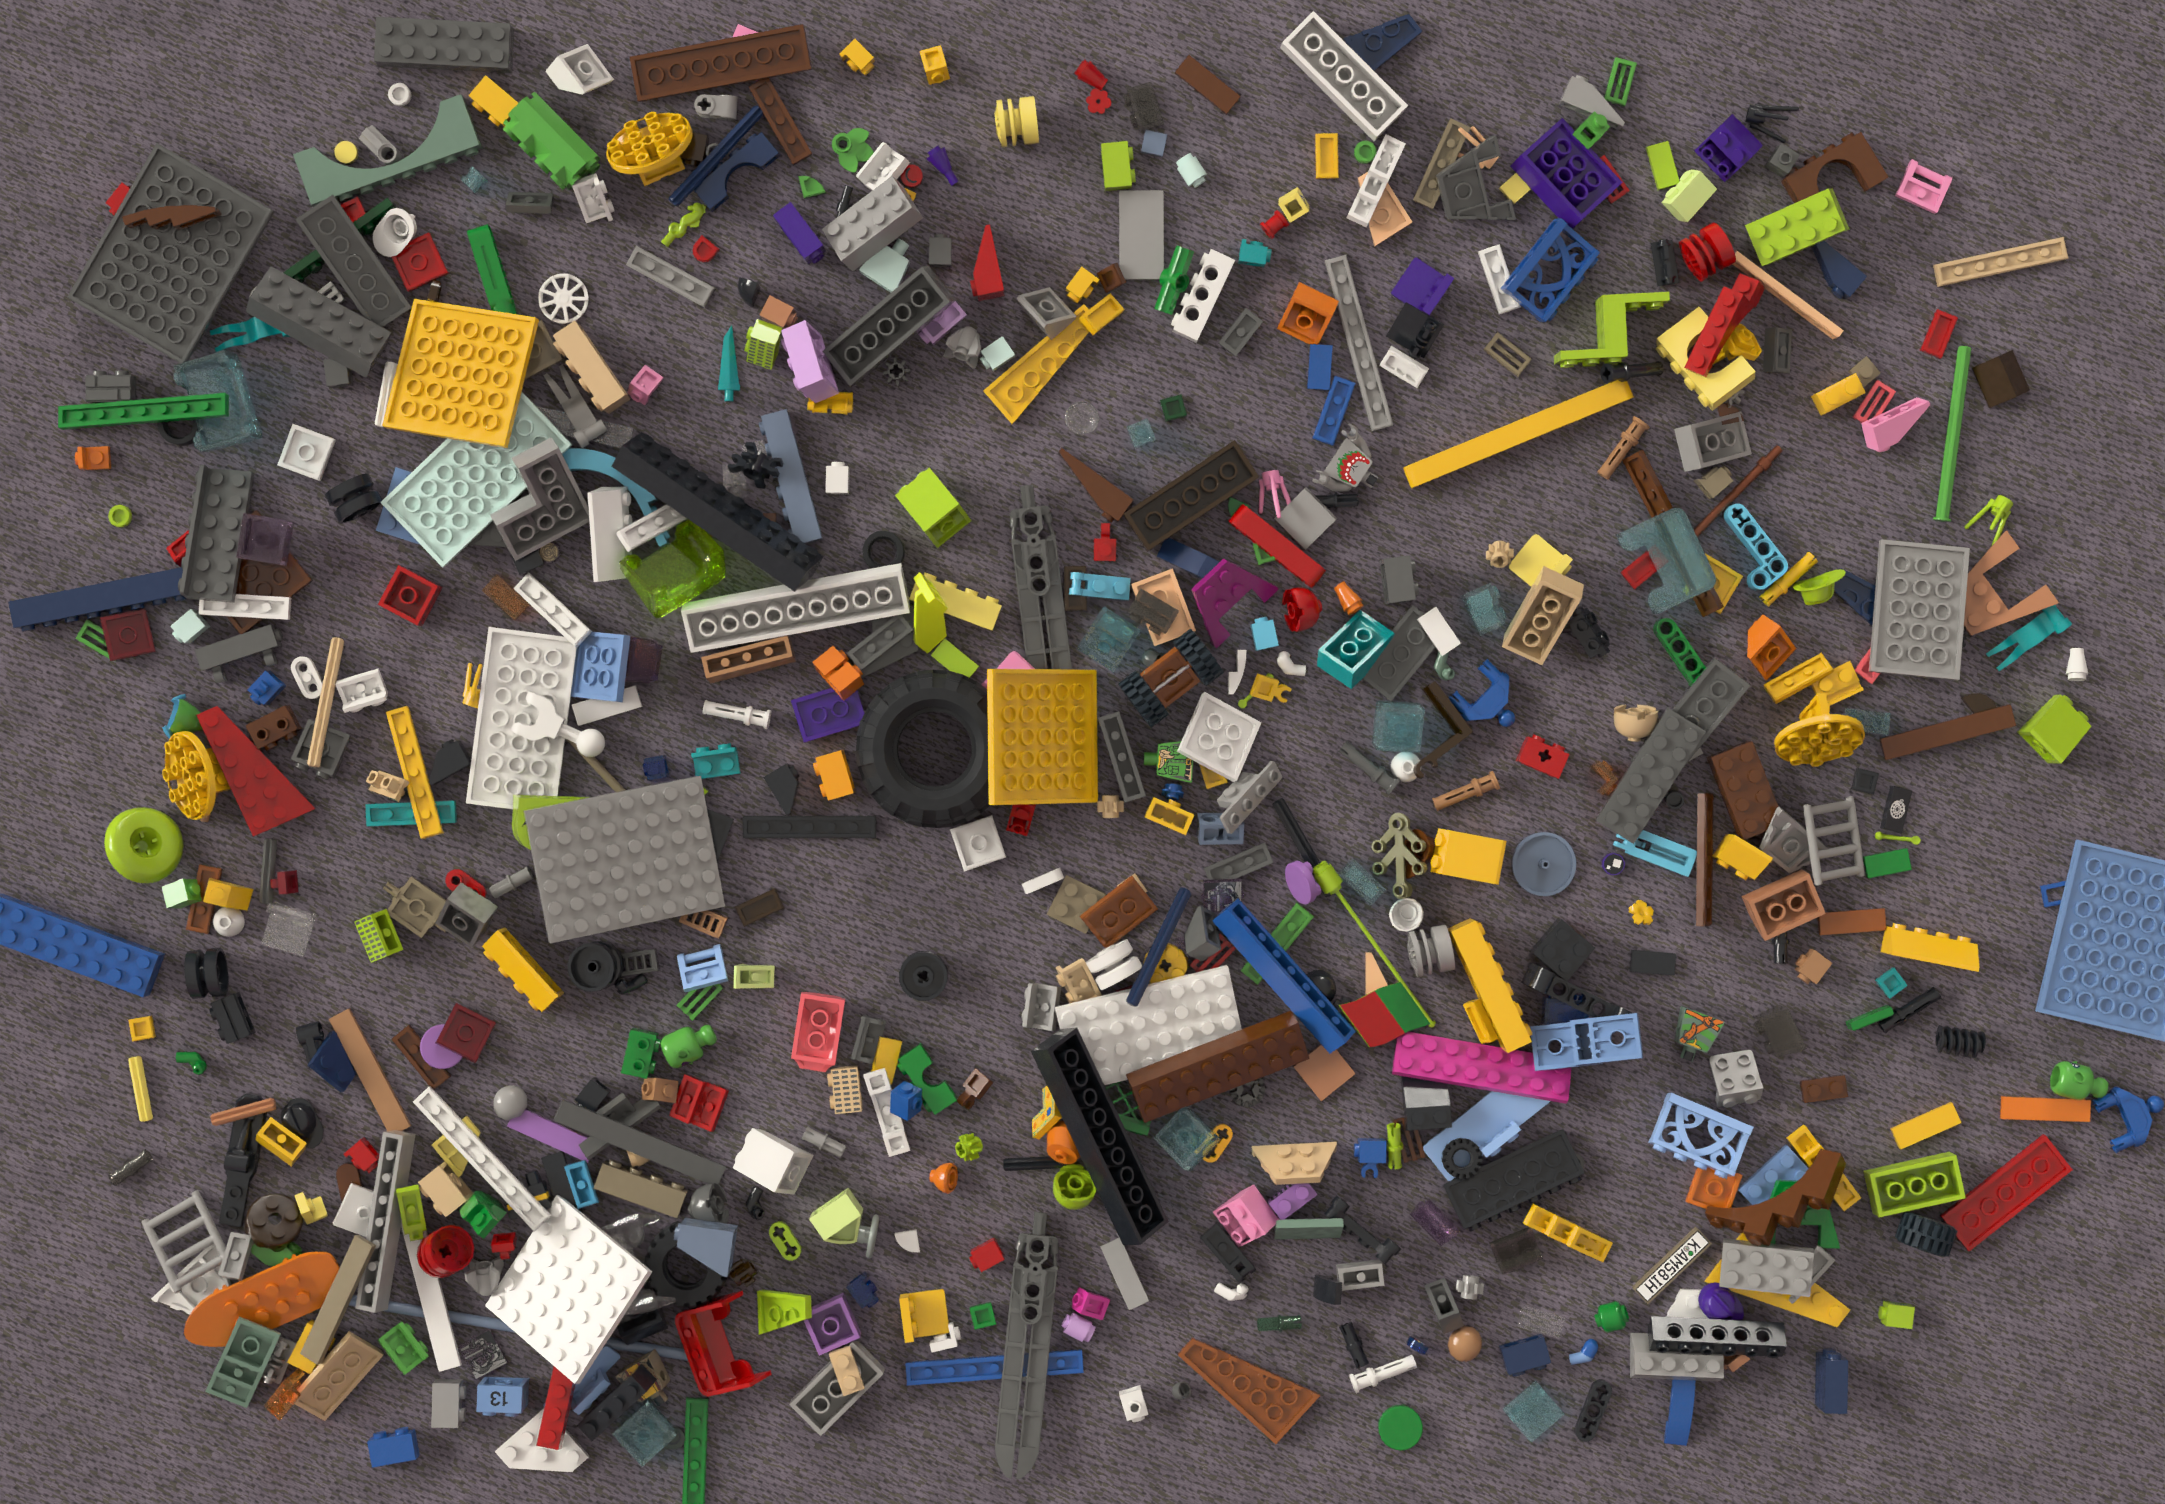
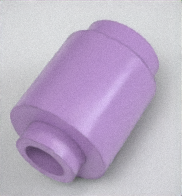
[1061,1312,1096,1343]

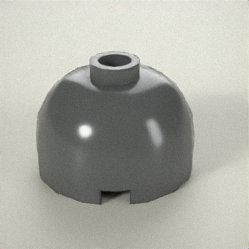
[688,1183,729,1224]

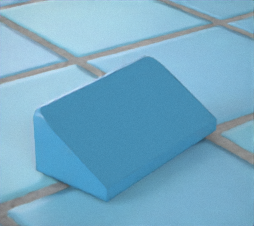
[564,1160,599,1209]

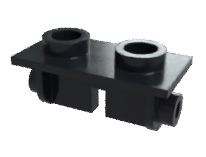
[1650,239,1679,287]

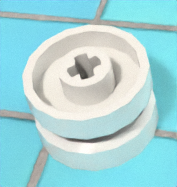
[1086,939,1142,990]

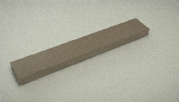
[300,1235,376,1365]

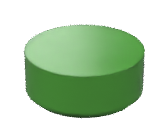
[1354,141,1377,164]

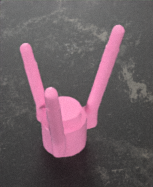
[1258,470,1291,518]

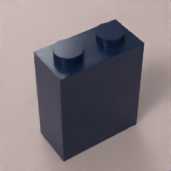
[1815,1348,1848,1414]

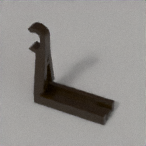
[1413,681,1473,779]

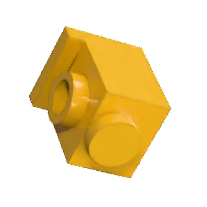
[839,39,875,75]
[1066,266,1100,303]

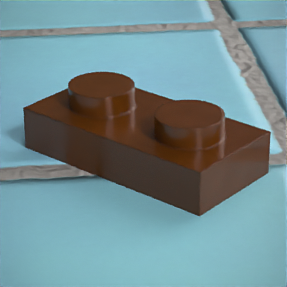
[1800,1075,1848,1103]

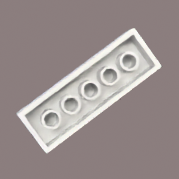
[1280,11,1408,141]

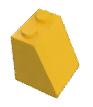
[1430,828,1507,885]

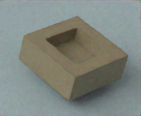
[1848,356,1880,388]

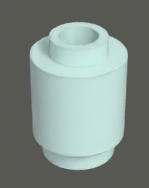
[1176,153,1207,188]

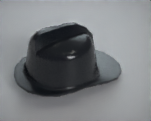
[281,1098,324,1149]

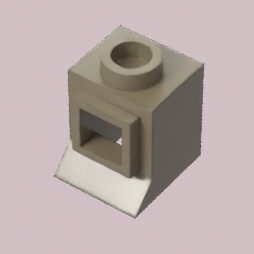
[1694,465,1733,499]

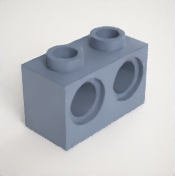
[1196,813,1244,845]

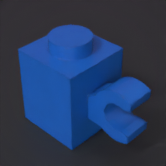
[248,670,286,705]
[1354,1138,1386,1178]

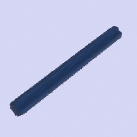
[669,106,764,206]
[1126,887,1191,1007]

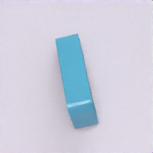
[1723,504,1788,590]

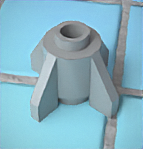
[943,326,981,368]
[464,1256,504,1296]

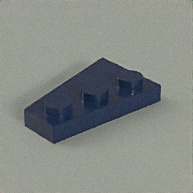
[1343,14,1422,71]

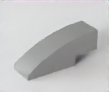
[1100,1238,1149,1310]

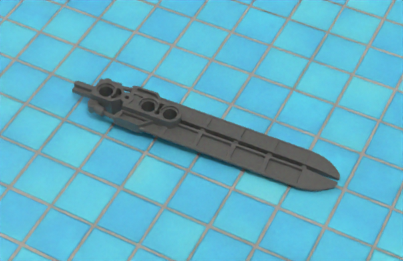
[1010,485,1072,670]
[995,1212,1059,1479]

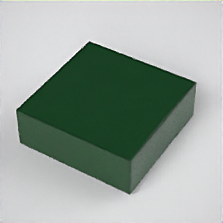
[1160,394,1187,422]

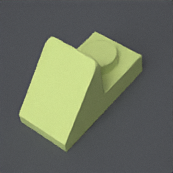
[734,964,775,989]

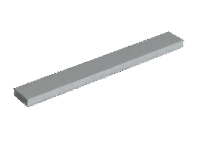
[1324,255,1393,432]

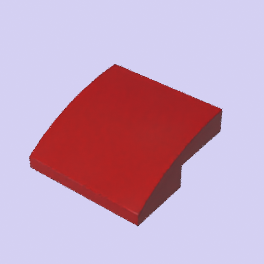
[669,1074,729,1132]

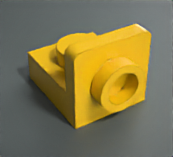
[920,45,950,85]

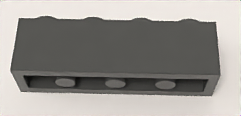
[1098,711,1146,803]

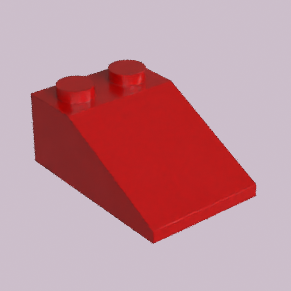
[970,224,1005,301]

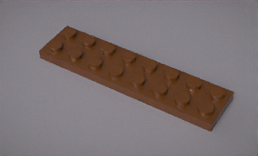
[630,24,812,102]

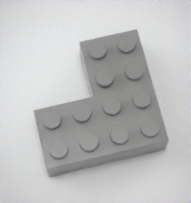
[490,437,590,561]

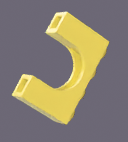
[1656,307,1756,411]

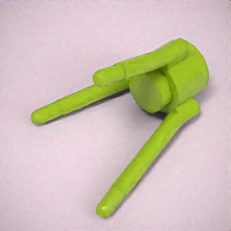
[1964,495,2013,545]

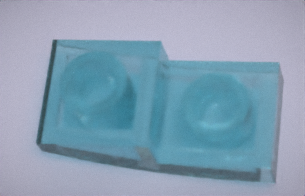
[1845,708,1891,735]

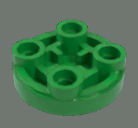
[1378,1404,1423,1450]

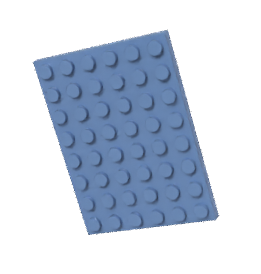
[2035,840,2165,1042]

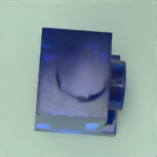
[643,755,670,781]
[846,1271,879,1308]

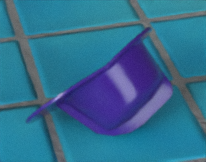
[1698,1282,1744,1320]

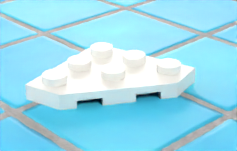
[495,1408,589,1472]

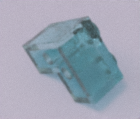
[1461,583,1507,636]

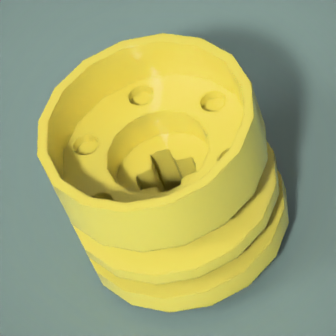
[994,96,1039,147]

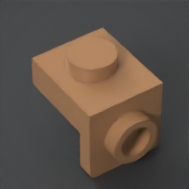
[641,1078,679,1103]

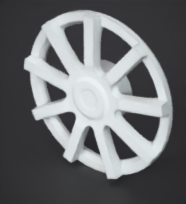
[538,274,589,324]

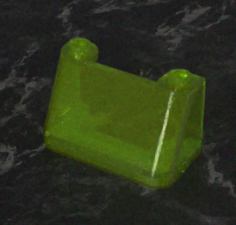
[619,520,726,618]

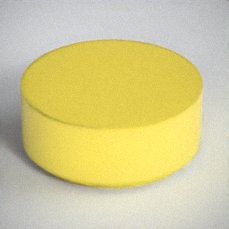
[334,141,358,164]

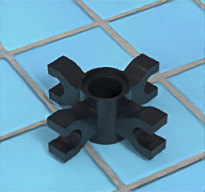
[728,442,784,489]

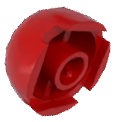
[1282,587,1322,632]

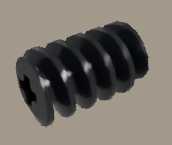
[1935,1025,1986,1059]

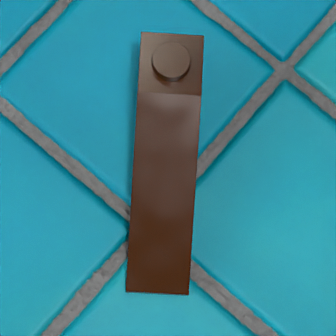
[1059,448,1134,523]

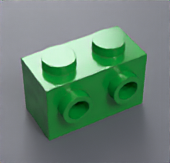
[621,1028,661,1079]

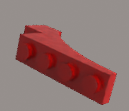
[1684,273,1765,378]

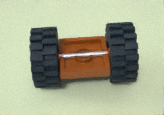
[1118,629,1224,728]

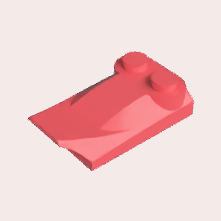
[791,992,845,1072]

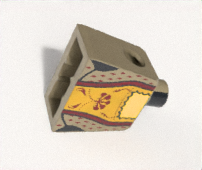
[615,1349,670,1406]

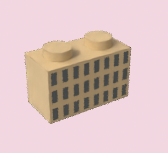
[827,1065,863,1114]

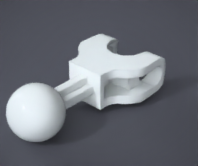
[512,692,605,757]

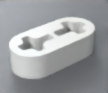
[1022,868,1064,894]

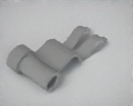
[543,364,608,448]

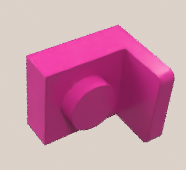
[1072,1287,1110,1320]

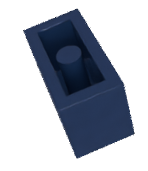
[1499,1334,1551,1376]

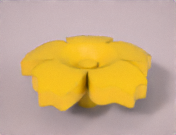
[1628,900,1654,925]

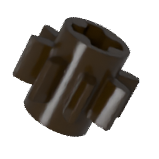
[730,1259,758,1287]

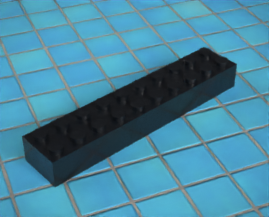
[611,432,824,592]
[1031,1027,1169,1245]

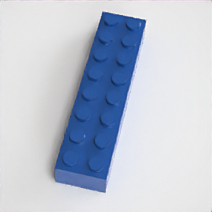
[0,893,165,997]

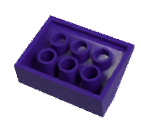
[1510,118,1623,229]

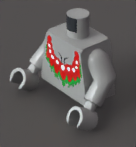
[1312,423,1378,491]

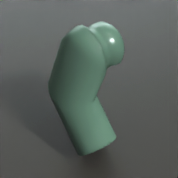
[1434,651,1455,681]

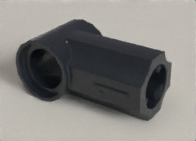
[296,1021,324,1068]

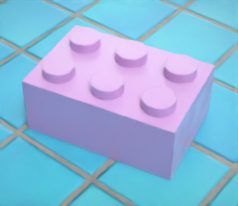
[781,320,839,403]

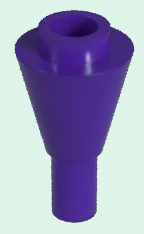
[926,145,958,186]

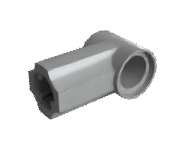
[359,125,402,166]

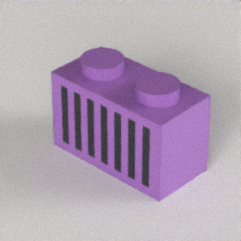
[1267,1183,1317,1220]

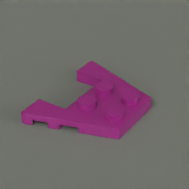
[1191,558,1279,649]

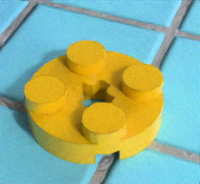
[1143,943,1188,983]

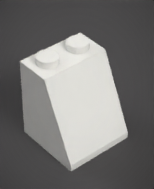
[733,1128,814,1195]

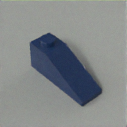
[1811,241,1867,299]
[1157,538,1219,579]

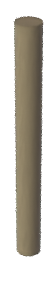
[566,739,625,792]

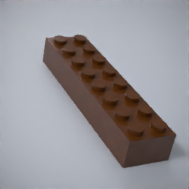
[1126,1011,1310,1123]

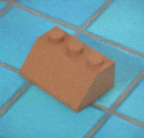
[1741,869,1826,941]

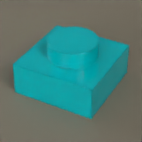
[1875,967,1908,999]

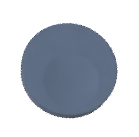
[1511,832,1576,896]

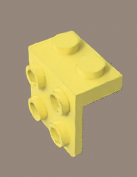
[1508,534,1573,587]

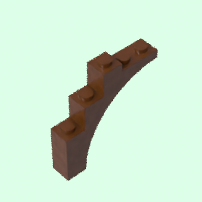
[1705,1149,1846,1246]

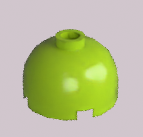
[1053,1164,1097,1210]

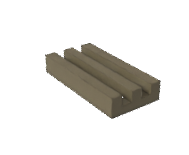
[1483,332,1532,377]

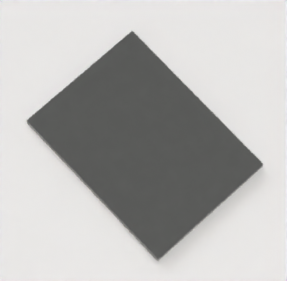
[67,143,275,366]

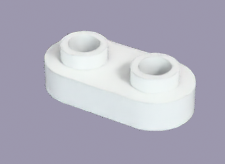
[291,657,323,699]

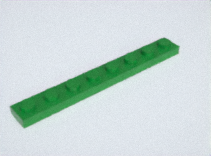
[58,393,229,430]

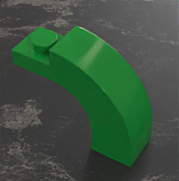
[460,1191,507,1238]

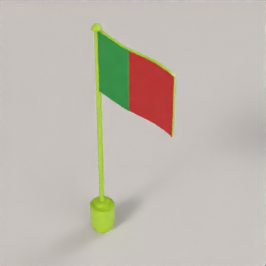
[1313,861,1436,1047]

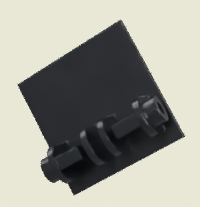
[1386,302,1444,360]

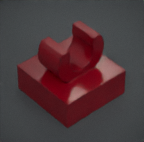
[270,870,299,894]

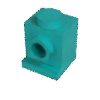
[1238,239,1272,267]

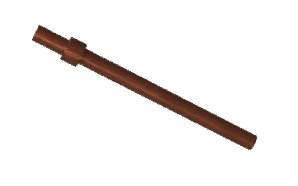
[1687,445,1783,544]

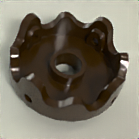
[245,1193,303,1252]

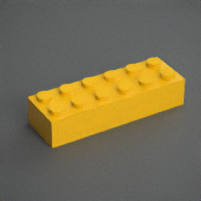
[1448,918,1533,1053]

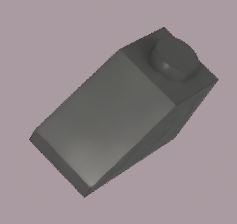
[1184,905,1221,962]
[1424,1278,1464,1334]

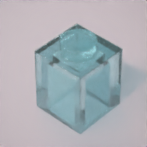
[1126,418,1156,450]

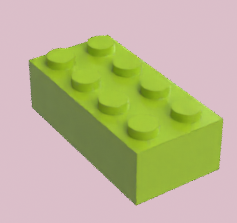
[1745,188,1850,266]
[1863,1152,1966,1217]

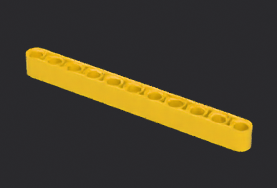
[1403,380,1634,488]

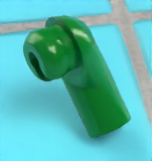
[176,1052,207,1075]

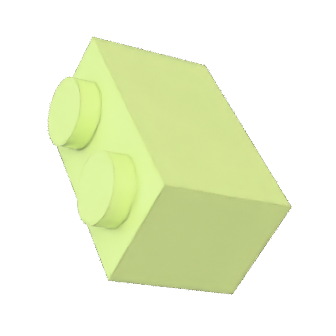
[1661,170,1717,222]

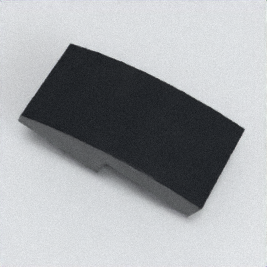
[1313,1274,1342,1305]

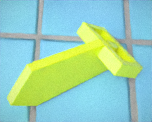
[913,572,948,654]

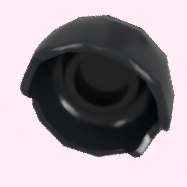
[1306,970,1337,1002]

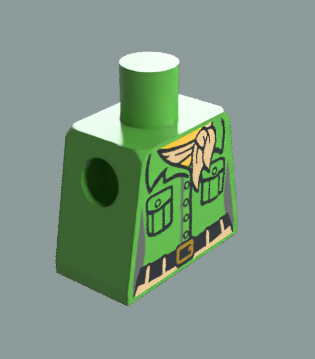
[1143,741,1193,783]

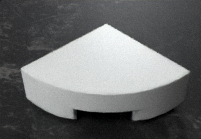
[894,1229,920,1252]

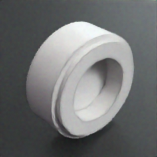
[388,83,412,106]

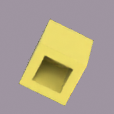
[1278,187,1309,223]

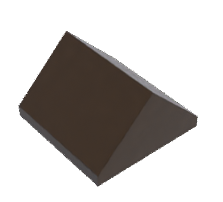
[1972,350,2030,408]

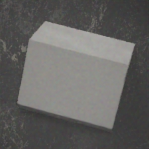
[1017,287,1077,340]

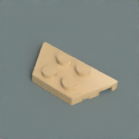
[1252,1142,1337,1185]

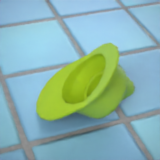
[1793,569,1846,606]

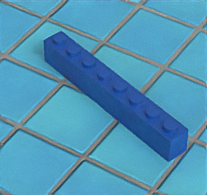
[1212,898,1356,1053]

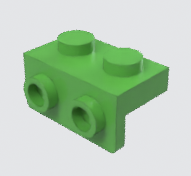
[377,1321,429,1375]

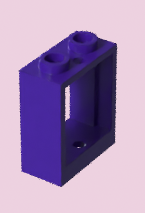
[773,202,826,264]

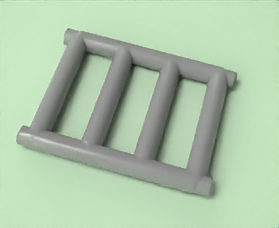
[1803,796,1865,886]
[141,1190,226,1293]

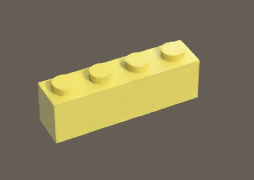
[909,572,1002,631]

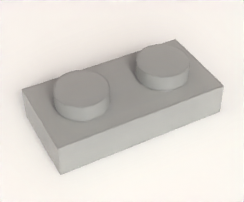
[218,1232,254,1281]

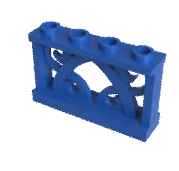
[1500,218,1600,322]

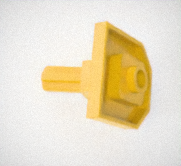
[1713,323,1762,365]

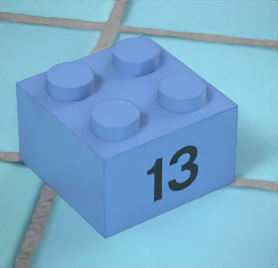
[476,1377,529,1417]

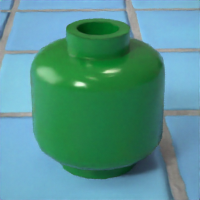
[1595,1301,1629,1333]

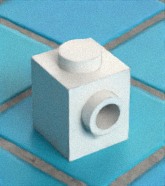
[1119,1385,1148,1422]

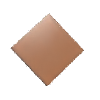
[1293,1044,1355,1101]

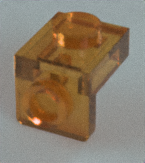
[1590,760,1618,795]

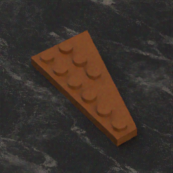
[1178,1337,1321,1444]

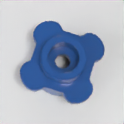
[1161,784,1184,801]

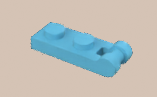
[1069,572,1131,600]

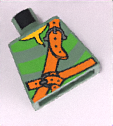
[1674,1006,1725,1062]

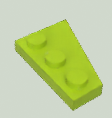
[757,1290,812,1335]

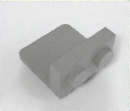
[1709,1050,1763,1108]

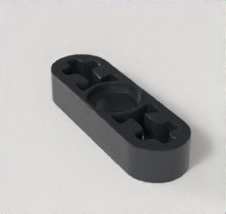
[1574,1379,1612,1442]

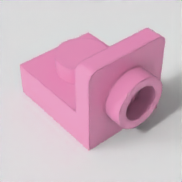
[627,365,663,405]

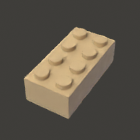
[553,321,630,414]
[1502,566,1584,665]

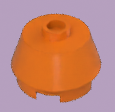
[1047,1121,1081,1164]

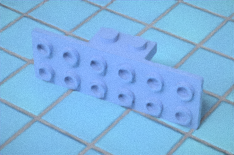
[1423,1091,1550,1181]

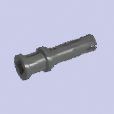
[1338,741,1401,795]

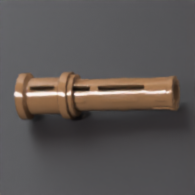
[1597,416,1650,480]
[1432,771,1500,811]

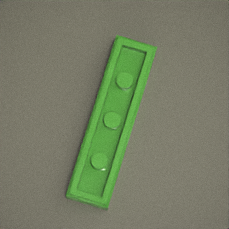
[1241,903,1314,985]

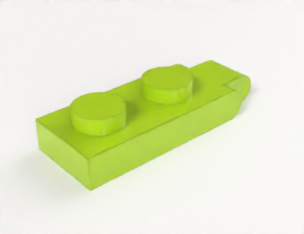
[396,1185,427,1242]

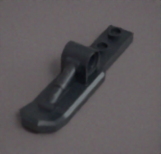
[219,1093,267,1227]

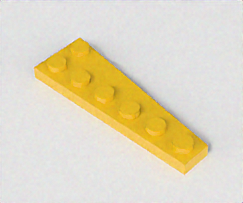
[983,304,1089,424]

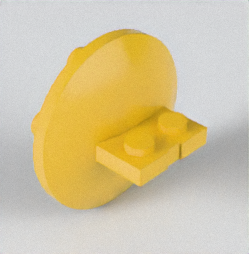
[606,112,693,186]
[1774,693,1865,767]
[162,731,231,820]

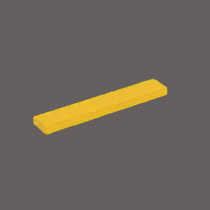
[386,706,444,840]

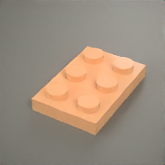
[1131,568,1196,646]

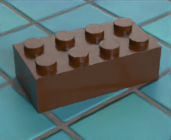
[1706,741,1778,840]

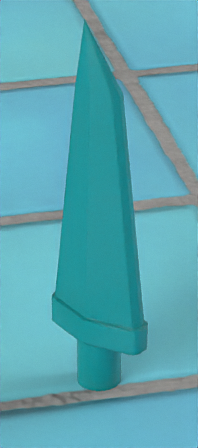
[718,325,740,402]

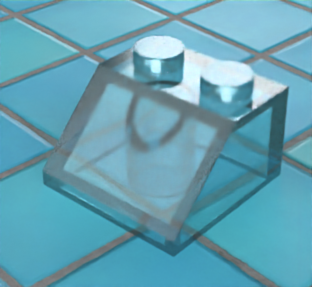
[1077,606,1141,672]

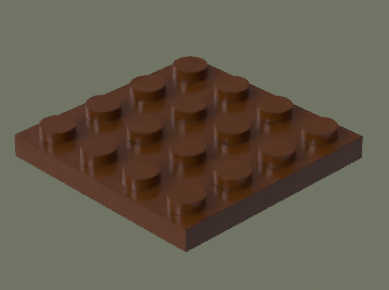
[226,510,313,634]

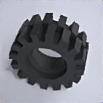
[1441,1138,1483,1179]

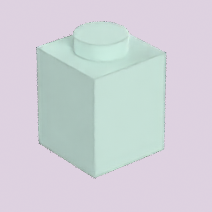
[980,336,1015,372]
[171,609,210,644]

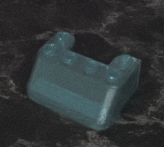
[1616,508,1716,615]

